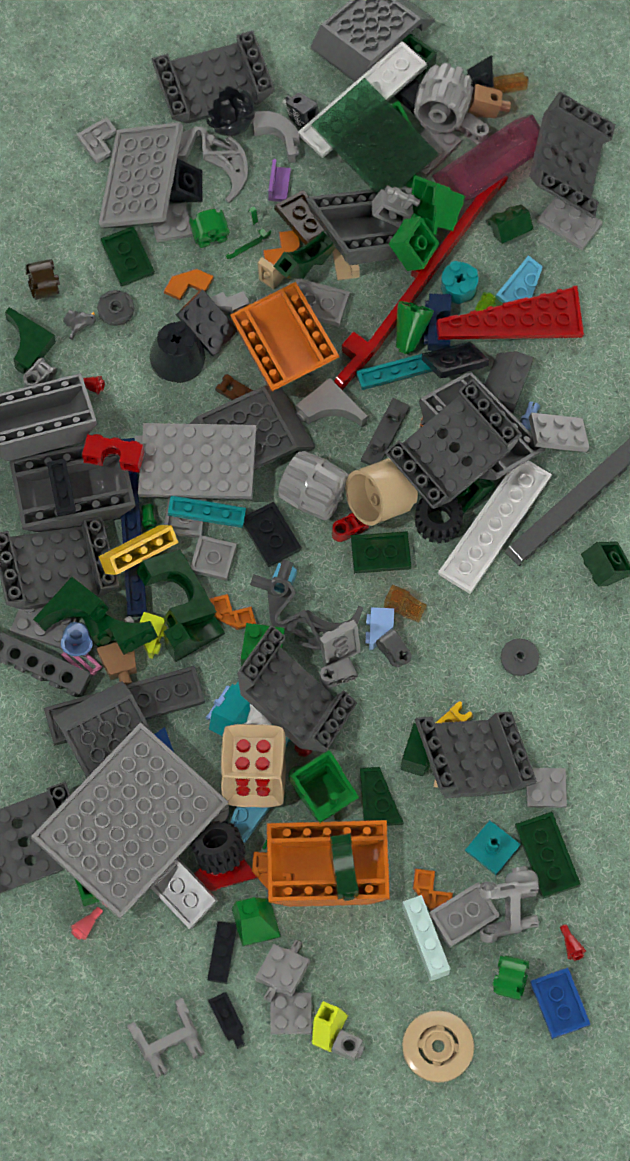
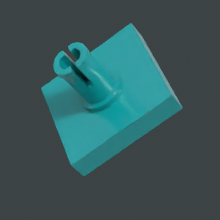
[465,820,521,875]

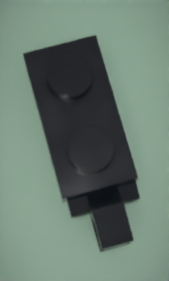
[208,992,245,1050]

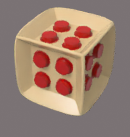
[221,724,286,807]

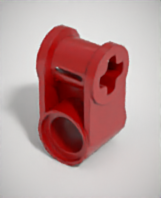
[331,512,369,542]

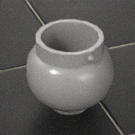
[505,866,539,899]

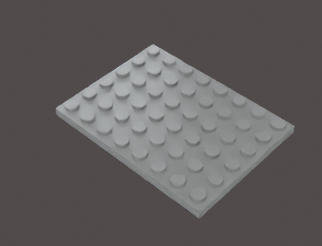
[31,722,228,919]

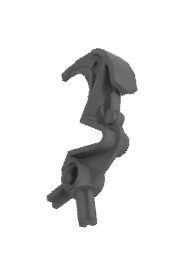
[250,559,363,650]

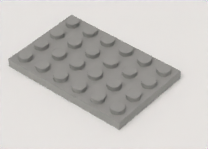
[99,122,183,228]
[138,423,257,499]

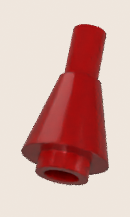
[83,376,105,394]
[560,924,586,961]

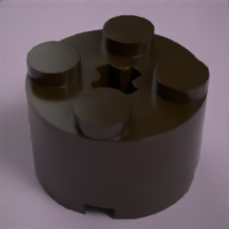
[25,259,60,300]

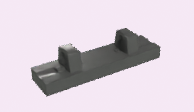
[361,398,410,465]

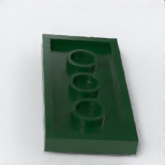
[515,812,581,899]

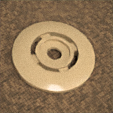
[402,1011,474,1082]

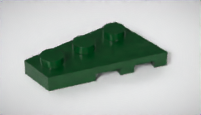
[360,767,404,826]

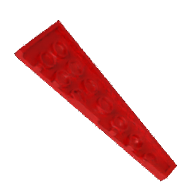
[436,286,584,340]

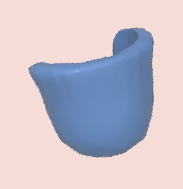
[61,622,93,656]

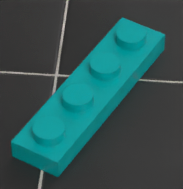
[356,352,433,390]
[167,496,246,528]

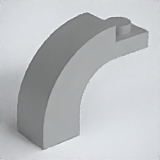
[252,111,300,163]

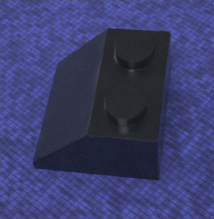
[169,158,203,203]

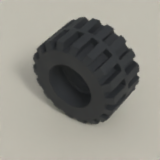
[415,497,463,544]
[191,821,246,875]

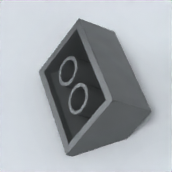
[484,351,534,413]

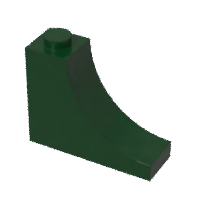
[5,307,56,374]
[33,577,109,631]
[164,617,225,662]
[329,833,358,901]

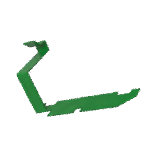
[226,207,271,259]

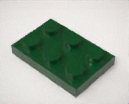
[100,226,155,287]
[351,531,411,574]

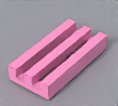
[61,644,102,676]

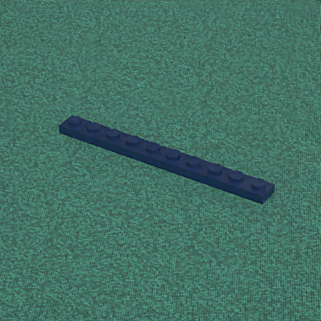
[121,438,147,617]

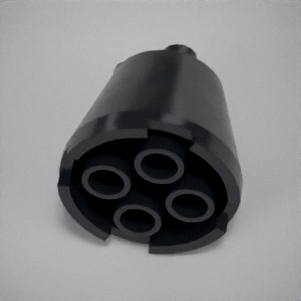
[150,321,205,383]

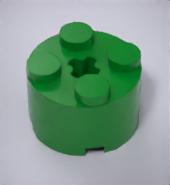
[189,209,230,248]
[493,955,530,1001]

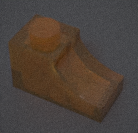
[384,584,427,623]

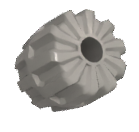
[414,63,473,133]
[278,451,349,520]

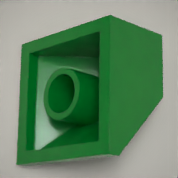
[232,897,281,947]

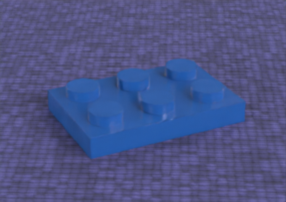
[530,968,590,1039]

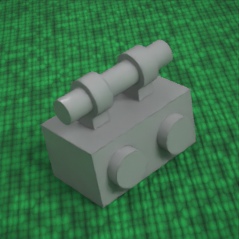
[372,186,420,227]

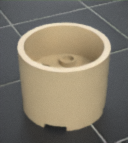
[345,458,418,526]

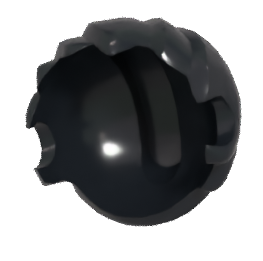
[206,86,255,136]

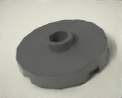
[97,290,134,326]
[500,638,539,677]

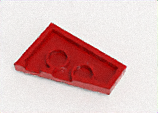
[193,859,257,892]

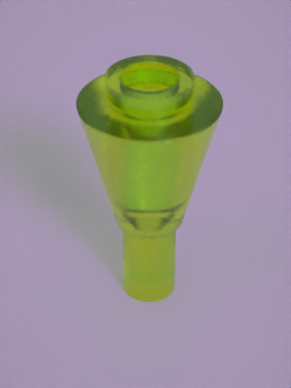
[475,292,497,311]

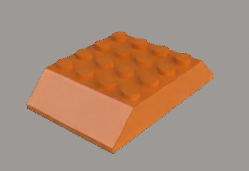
[230,282,339,391]
[267,820,390,907]

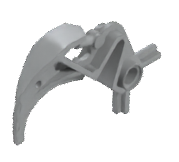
[177,126,248,203]

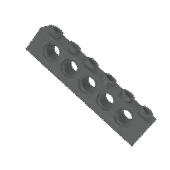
[0,632,93,697]

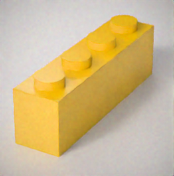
[98,525,178,575]

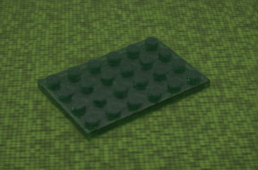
[311,78,439,194]

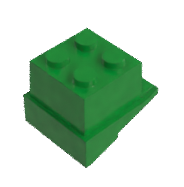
[411,175,465,235]
[290,750,359,823]

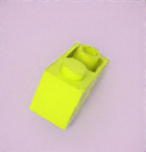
[139,612,168,659]
[312,1001,348,1052]

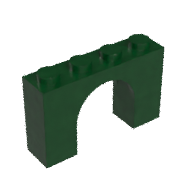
[136,549,217,628]

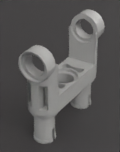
[479,880,539,943]
[127,998,205,1077]

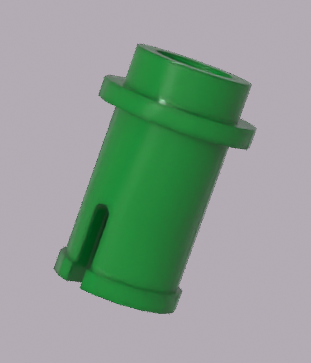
[142,504,157,530]

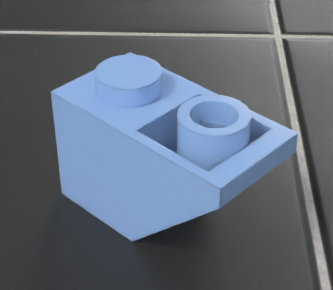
[365,607,394,650]

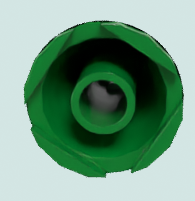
[396,301,434,354]

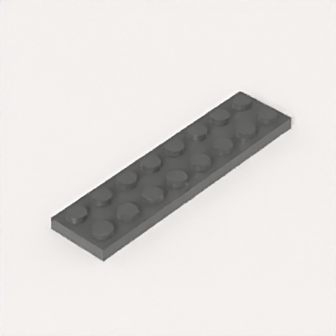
[44,666,205,746]

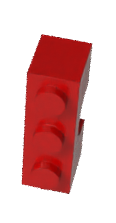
[82,434,145,473]

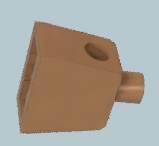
[467,84,511,118]
[97,642,137,685]

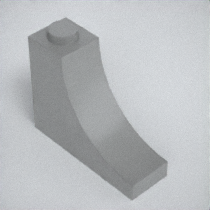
[296,378,367,427]

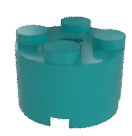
[441,261,479,304]

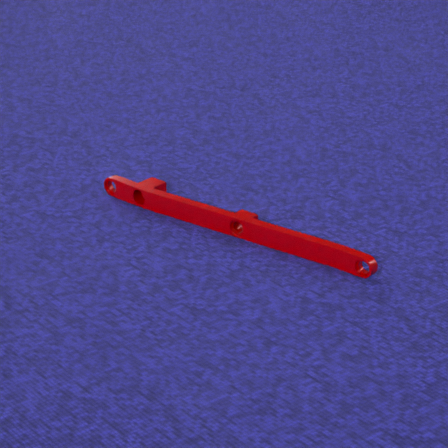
[334,171,508,390]

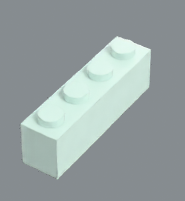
[402,895,450,981]

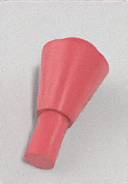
[71,907,103,940]

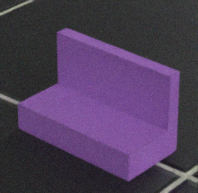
[268,159,291,202]

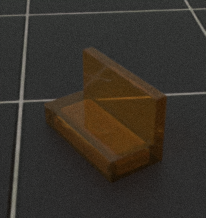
[493,72,529,94]

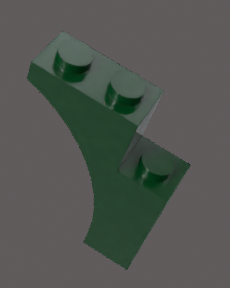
[273,230,335,279]
[82,614,158,655]

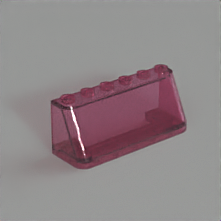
[432,114,540,200]

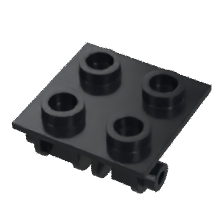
[467,55,494,89]

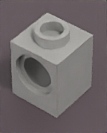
[332,1030,365,1062]

